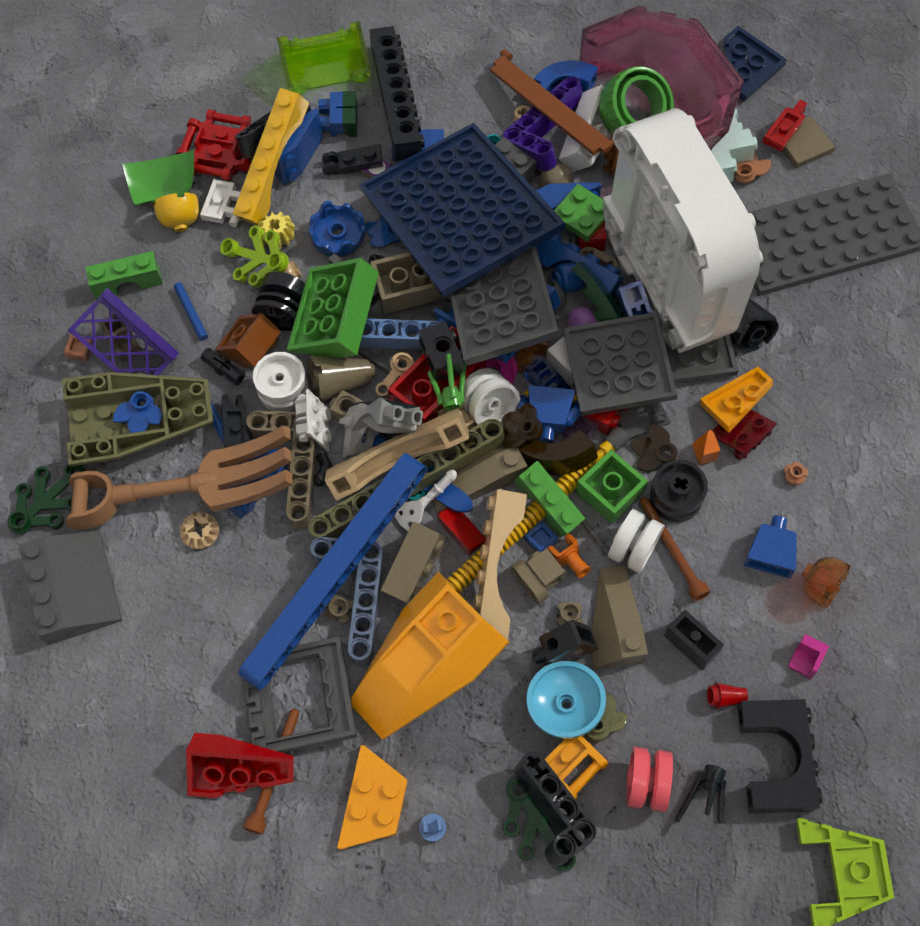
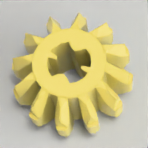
[257,211,295,250]

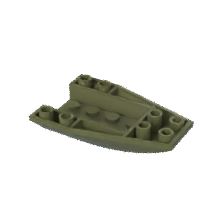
[62,372,214,467]

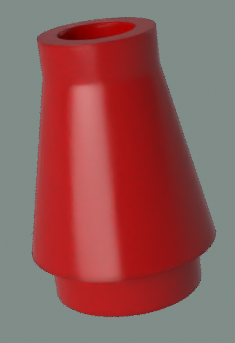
[707,682,748,709]

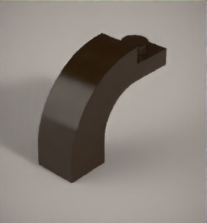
[518,429,598,475]

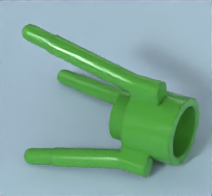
[428,353,466,410]

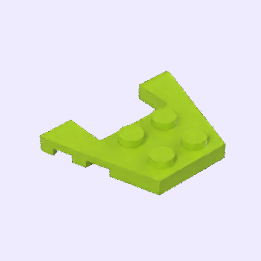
[795,818,894,926]

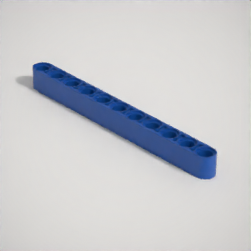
[238,453,427,690]

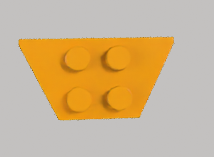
[337,745,408,850]

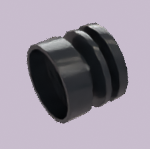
[252,271,305,331]

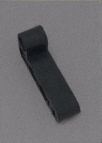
[235,105,311,158]
[514,751,597,866]

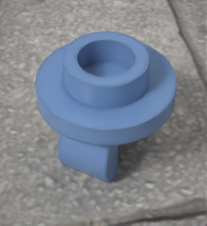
[419,814,446,842]

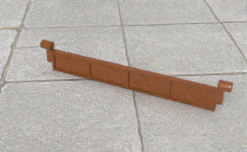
[490,49,618,155]

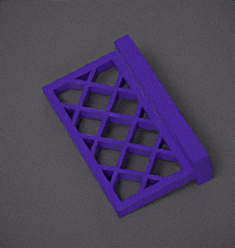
[68,288,179,375]

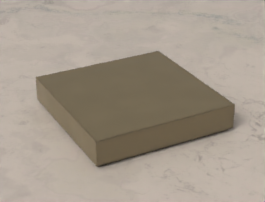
[783,116,835,168]

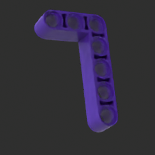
[503,77,583,171]

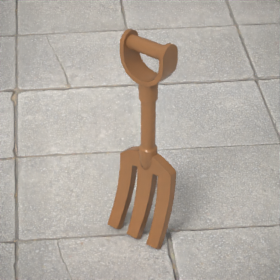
[66,425,292,530]

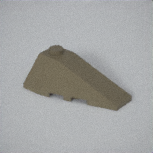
[432,436,527,514]

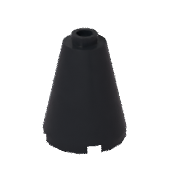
[732,298,779,352]

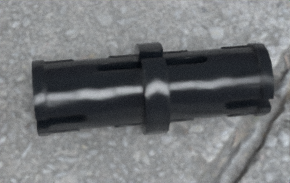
[200,348,245,386]

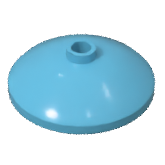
[526,661,606,739]

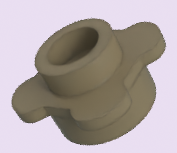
[325,595,353,623]
[557,602,583,626]

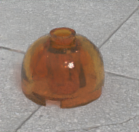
[802,557,851,609]

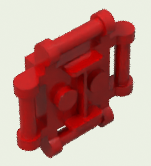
[175,109,253,181]

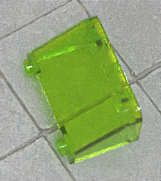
[277,21,371,94]

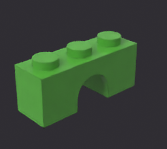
[86,251,163,300]
[513,461,585,538]

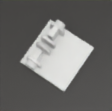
[295,389,332,452]

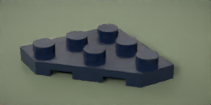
[723,25,787,101]

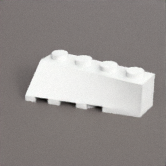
[559,85,611,172]

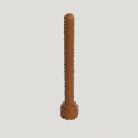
[640,497,711,602]
[243,709,299,835]

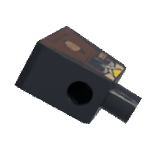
[532,620,598,665]

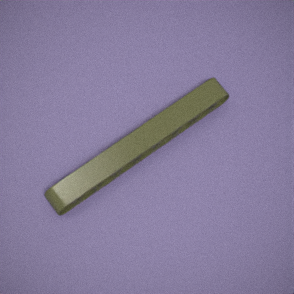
[308,419,505,539]

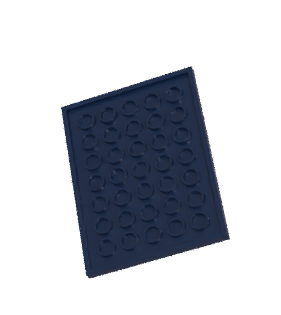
[359,122,566,297]

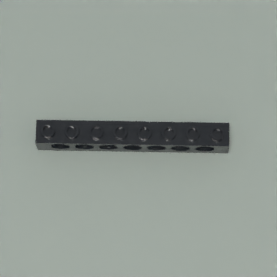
[369,26,425,161]

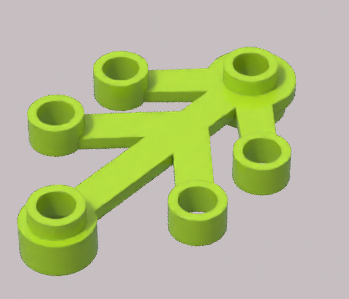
[220,225,289,288]

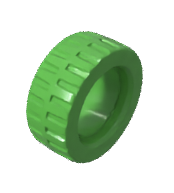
[599,66,674,135]

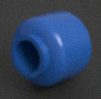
[551,261,584,294]

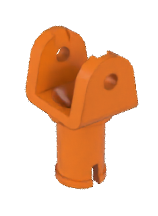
[546,533,591,579]

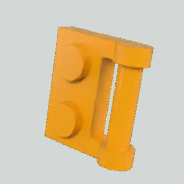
[545,736,609,799]

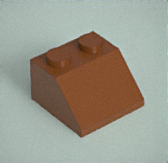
[214,313,281,368]

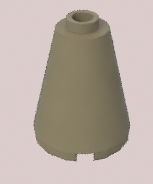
[308,355,375,402]

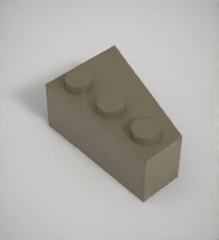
[381,521,449,603]

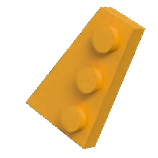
[700,367,773,433]

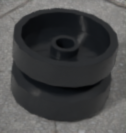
[650,460,708,522]

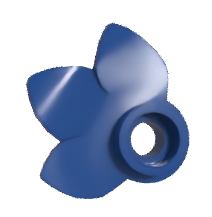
[365,216,400,248]
[113,391,162,433]

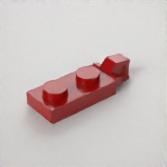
[762,99,807,152]

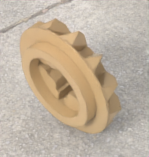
[179,510,219,549]

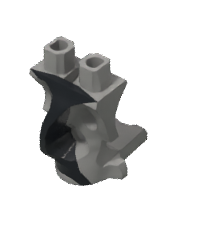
[339,395,423,458]

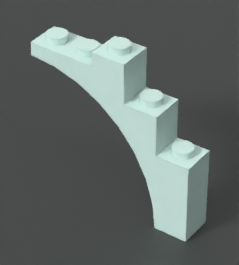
[711,99,758,182]

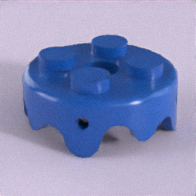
[309,201,365,257]

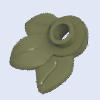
[586,693,628,742]

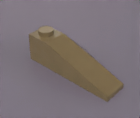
[591,565,648,670]

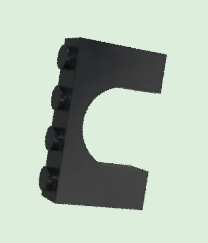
[737,699,822,814]

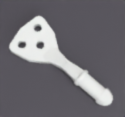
[395,470,457,531]

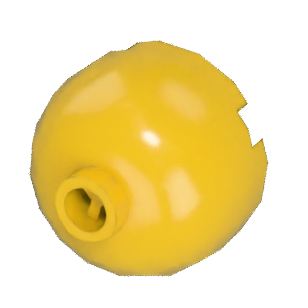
[153,193,199,232]

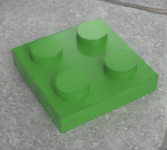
[554,184,605,242]

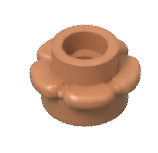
[784,462,808,485]

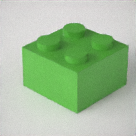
[576,449,648,524]

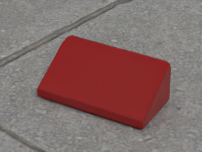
[437,508,486,556]

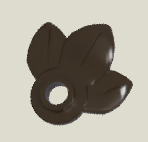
[501,403,543,448]
[631,424,678,471]

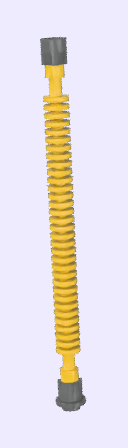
[447,427,630,594]

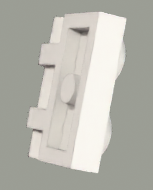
[200,179,242,227]

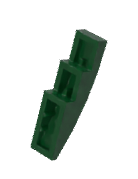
[572,262,624,322]

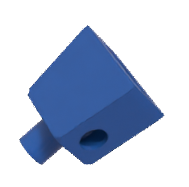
[743,515,797,579]

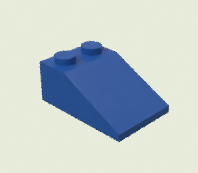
[274,108,323,185]

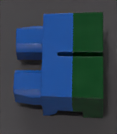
[318,91,357,137]

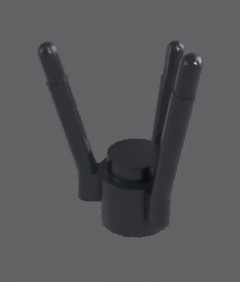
[675,764,727,823]

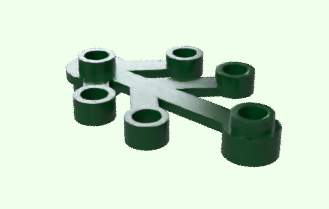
[7,463,86,534]
[503,777,576,872]

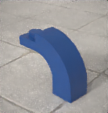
[531,60,598,108]

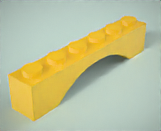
[233,88,309,225]

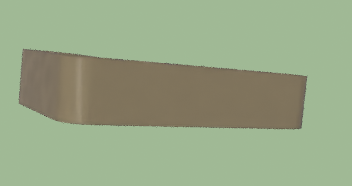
[246,411,318,530]

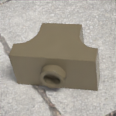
[97,314,141,361]

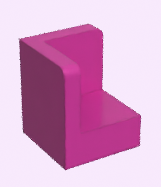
[788,634,829,679]

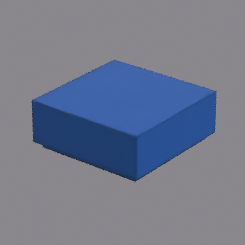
[524,521,559,553]

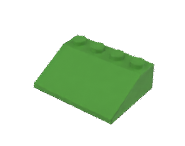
[287,258,379,358]

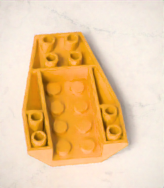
[351,572,510,740]

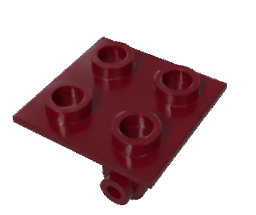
[712,410,777,460]

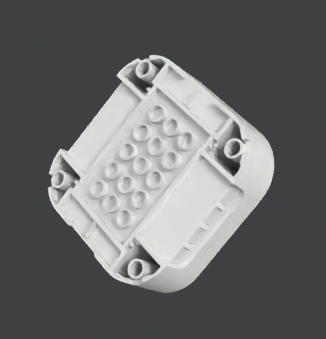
[603,108,763,353]

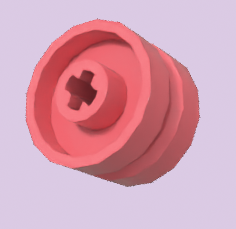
[626,746,673,812]

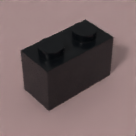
[664,610,724,671]

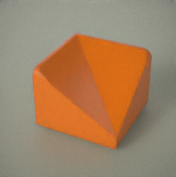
[692,430,720,465]

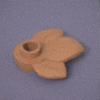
[734,151,771,184]

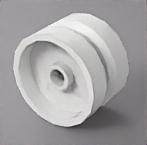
[253,352,309,412]
[462,368,520,425]
[608,509,665,573]

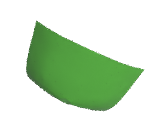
[122,149,194,205]

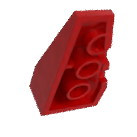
[186,733,294,798]

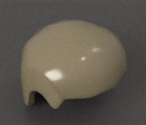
[537,163,573,188]

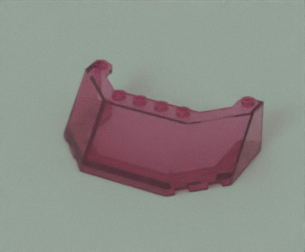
[579,6,744,150]

